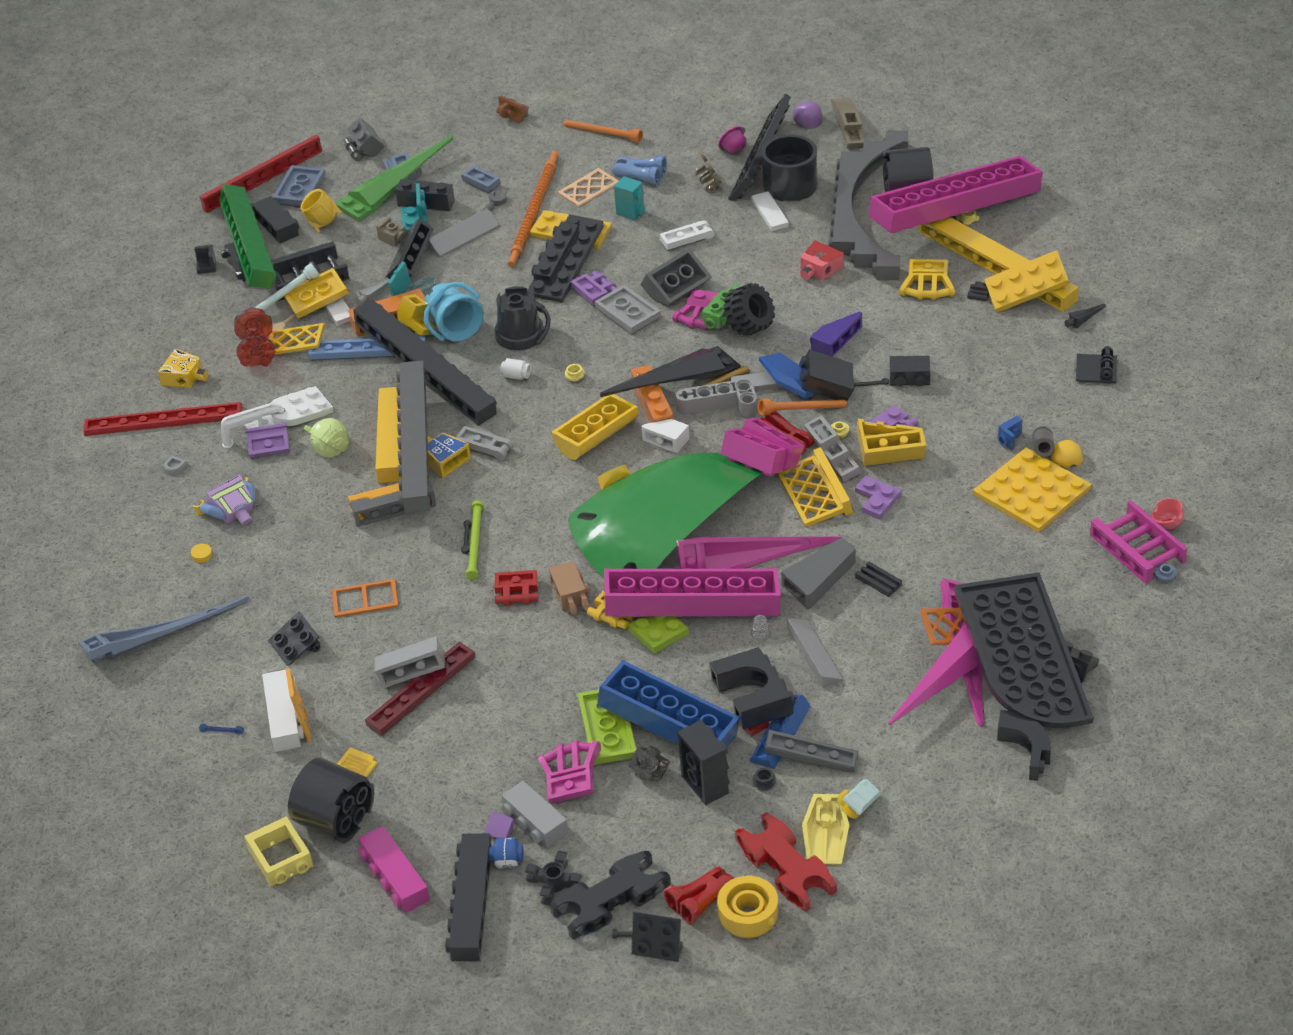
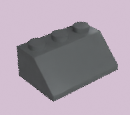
[640,248,712,305]

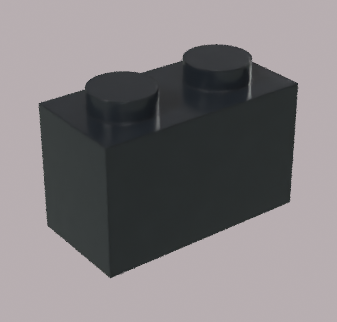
[890,355,930,386]

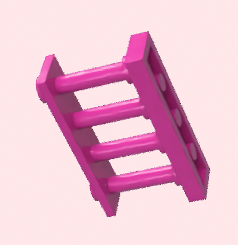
[1090,500,1187,584]

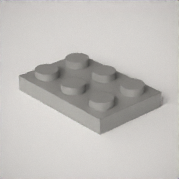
[595,285,661,334]

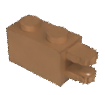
[549,561,589,615]

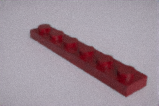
[365,642,476,736]

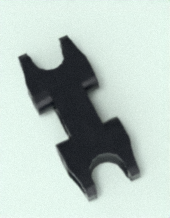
[550,851,671,939]

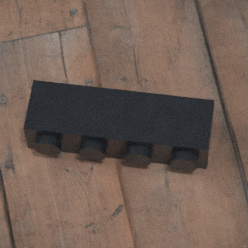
[386,219,434,279]

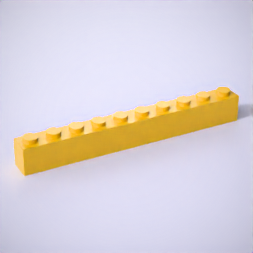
[918,217,1079,312]

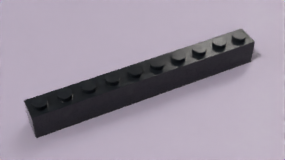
[353,299,497,426]

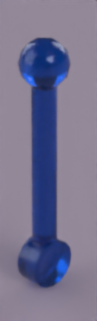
[199,723,244,734]

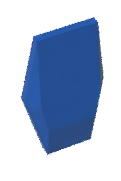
[759,352,818,400]

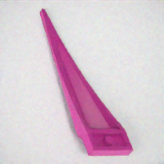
[677,536,841,569]
[940,578,984,727]
[888,623,980,725]

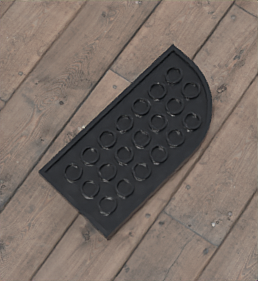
[954,572,1094,728]

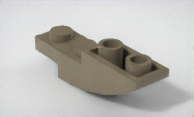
[831,98,865,149]

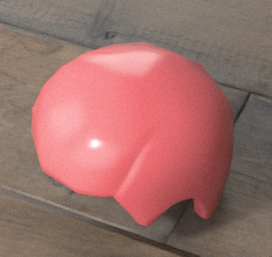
[1151,498,1184,530]

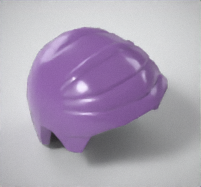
[793,101,822,129]

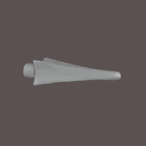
[356,279,390,305]

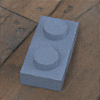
[461,165,501,192]

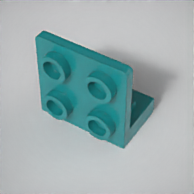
[401,183,428,232]

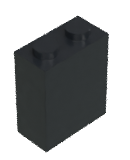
[799,349,854,401]

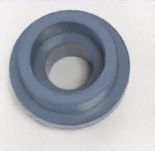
[1155,564,1177,583]

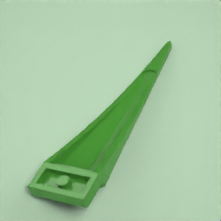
[335,135,453,222]

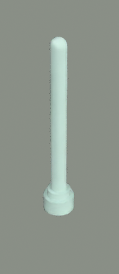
[240,263,319,324]

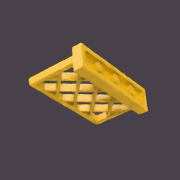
[777,447,853,527]

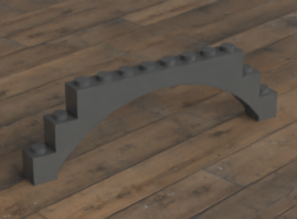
[829,131,908,280]

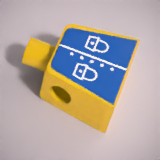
[428,433,471,478]

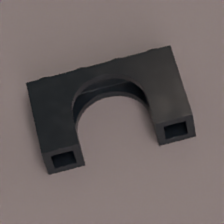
[709,647,795,730]

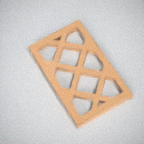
[558,168,619,207]

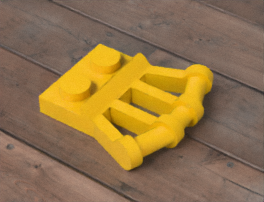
[899,259,955,300]

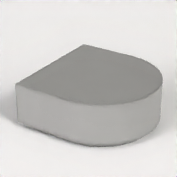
[164,455,189,475]

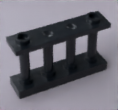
[271,241,350,301]

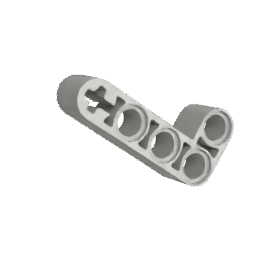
[676,379,757,417]

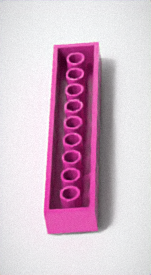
[869,156,1043,233]

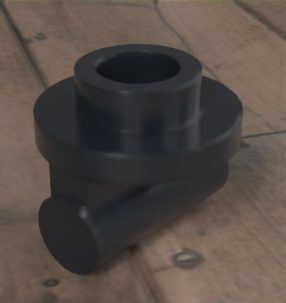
[967,281,989,301]

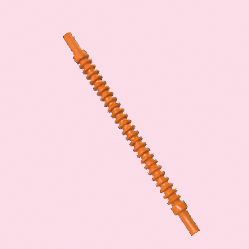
[508,151,559,267]

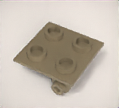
[694,148,723,193]

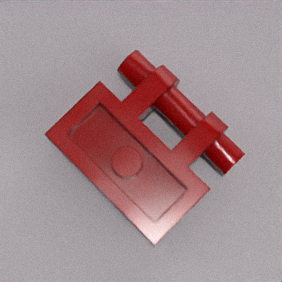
[495,570,538,606]

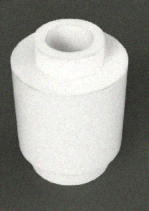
[500,358,531,380]

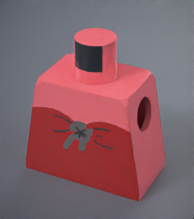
[800,240,844,280]

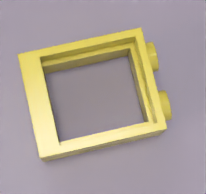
[244,816,313,886]

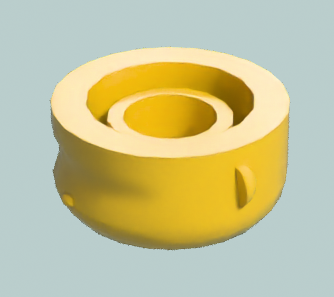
[718,876,779,938]

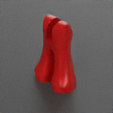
[760,411,815,455]
[663,866,734,925]

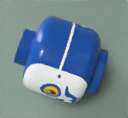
[489,838,524,869]

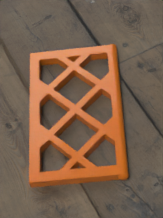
[920,608,965,645]

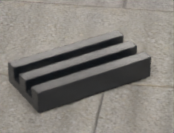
[855,561,902,597]

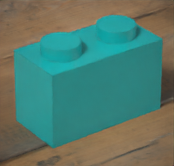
[614,176,645,220]

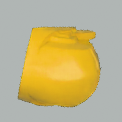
[300,189,343,233]

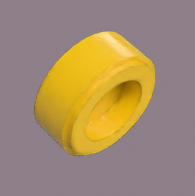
[191,544,212,563]

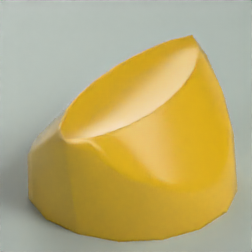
[598,465,631,490]

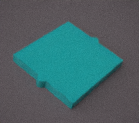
[388,262,412,296]

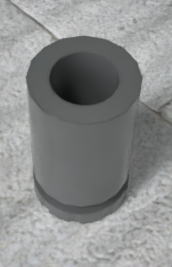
[1032,426,1055,457]

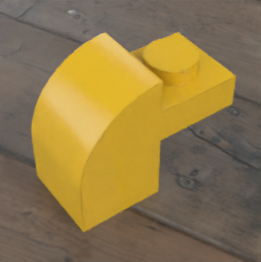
[397,294,436,336]

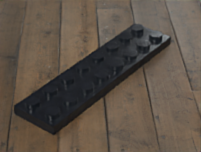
[728,93,791,201]

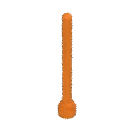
[563,120,643,144]
[758,399,848,415]

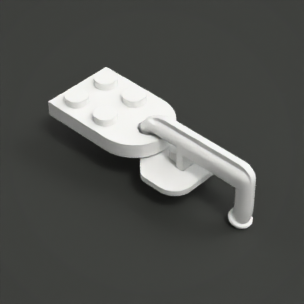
[221,386,333,448]

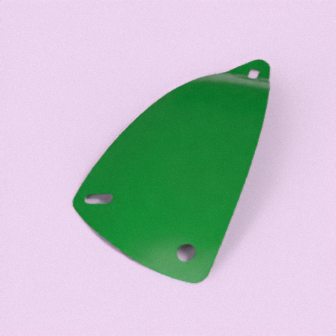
[568,453,762,578]

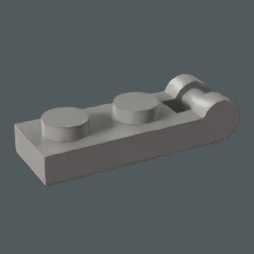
[455,426,514,461]

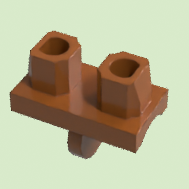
[496,95,529,123]

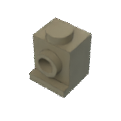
[376,217,406,246]

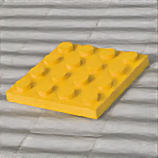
[973,447,1092,533]

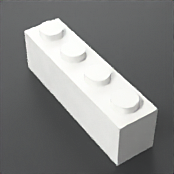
[262,670,304,752]

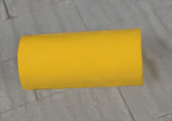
[551,394,639,460]

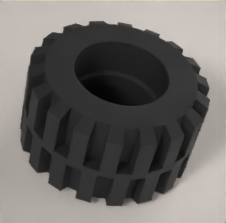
[723,283,775,336]

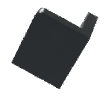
[194,245,216,274]

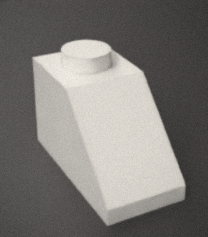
[641,419,690,453]

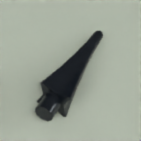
[1064,304,1106,328]

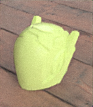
[304,418,349,458]

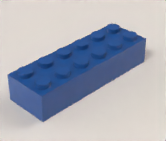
[597,660,740,747]

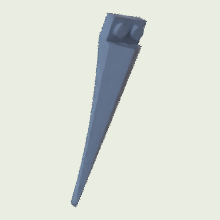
[79,596,249,660]

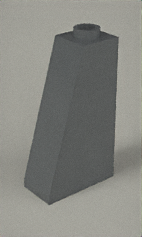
[781,537,856,609]

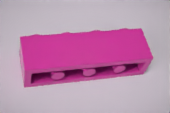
[358,826,430,913]

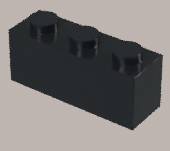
[395,179,455,211]
[252,196,300,244]

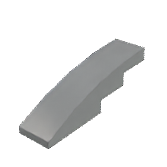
[804,415,862,482]

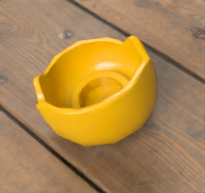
[1050,440,1084,469]

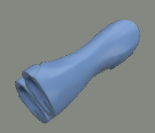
[612,155,667,186]

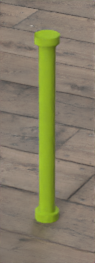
[466,501,484,580]

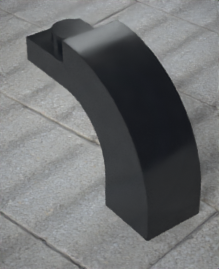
[997,710,1051,781]

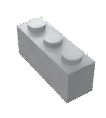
[375,636,445,688]
[501,781,568,848]

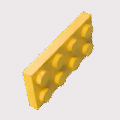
[530,210,612,249]
[984,250,1070,312]

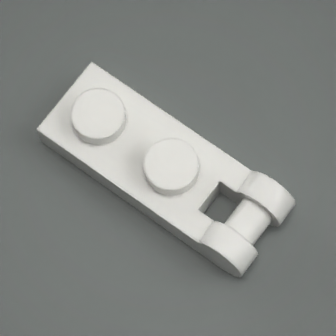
[660,221,715,250]

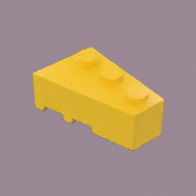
[857,419,926,466]

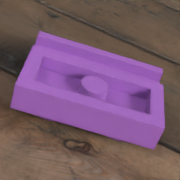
[246,423,290,458]

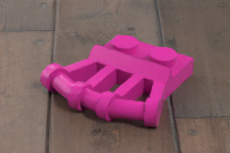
[672,290,726,330]
[538,740,601,804]

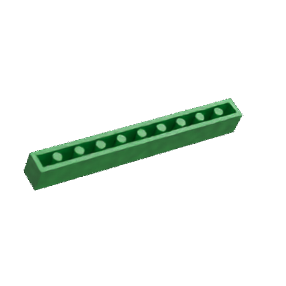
[219,184,276,289]

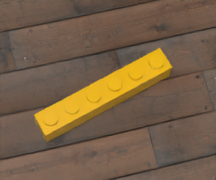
[375,387,402,484]

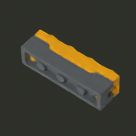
[348,480,436,527]

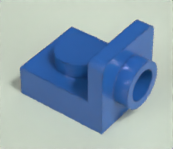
[998,416,1023,450]

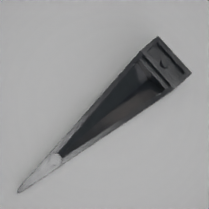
[600,346,741,397]

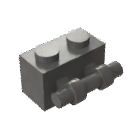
[344,117,385,161]

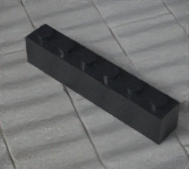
[445,833,492,961]

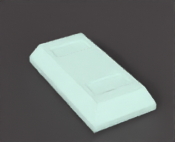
[842,779,880,815]

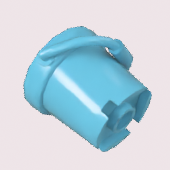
[424,282,484,342]

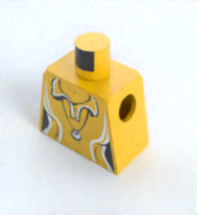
[158,349,209,388]

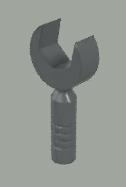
[480,191,507,212]

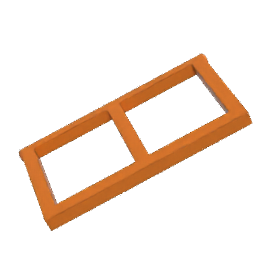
[331,579,399,617]

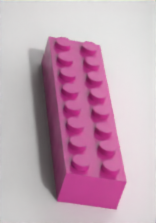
[604,569,781,617]

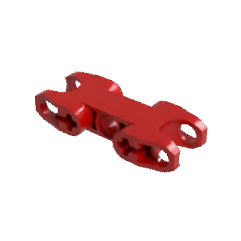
[735,813,837,912]

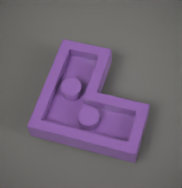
[855,475,901,519]

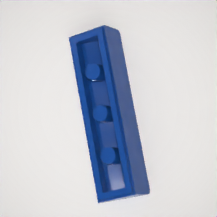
[750,694,810,769]

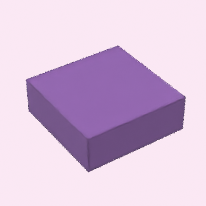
[485,811,516,838]

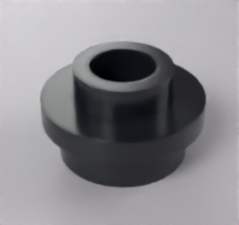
[753,768,776,790]

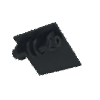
[1076,346,1117,383]
[268,611,320,666]
[631,912,683,962]

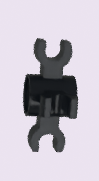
[525,850,582,905]

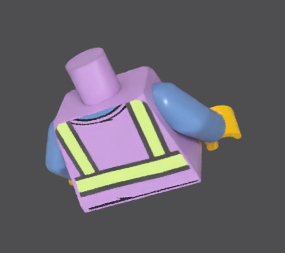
[193,474,255,526]

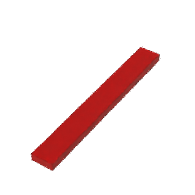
[199,135,323,213]
[83,402,242,436]

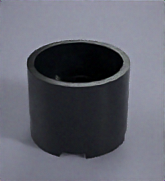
[762,135,818,202]
[883,147,934,192]
[288,757,375,843]

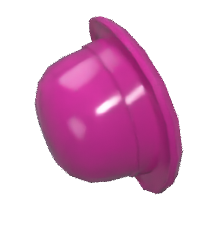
[718,126,746,154]

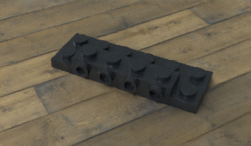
[527,214,604,303]

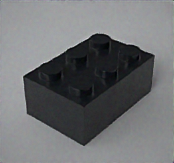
[677,720,730,806]

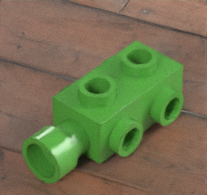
[701,285,741,329]

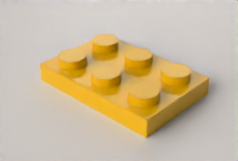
[284,268,349,319]

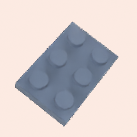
[273,165,326,206]

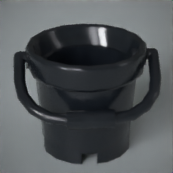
[495,286,551,350]

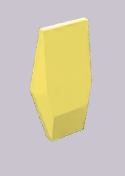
[802,794,849,865]

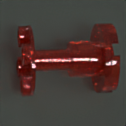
[234,308,276,367]

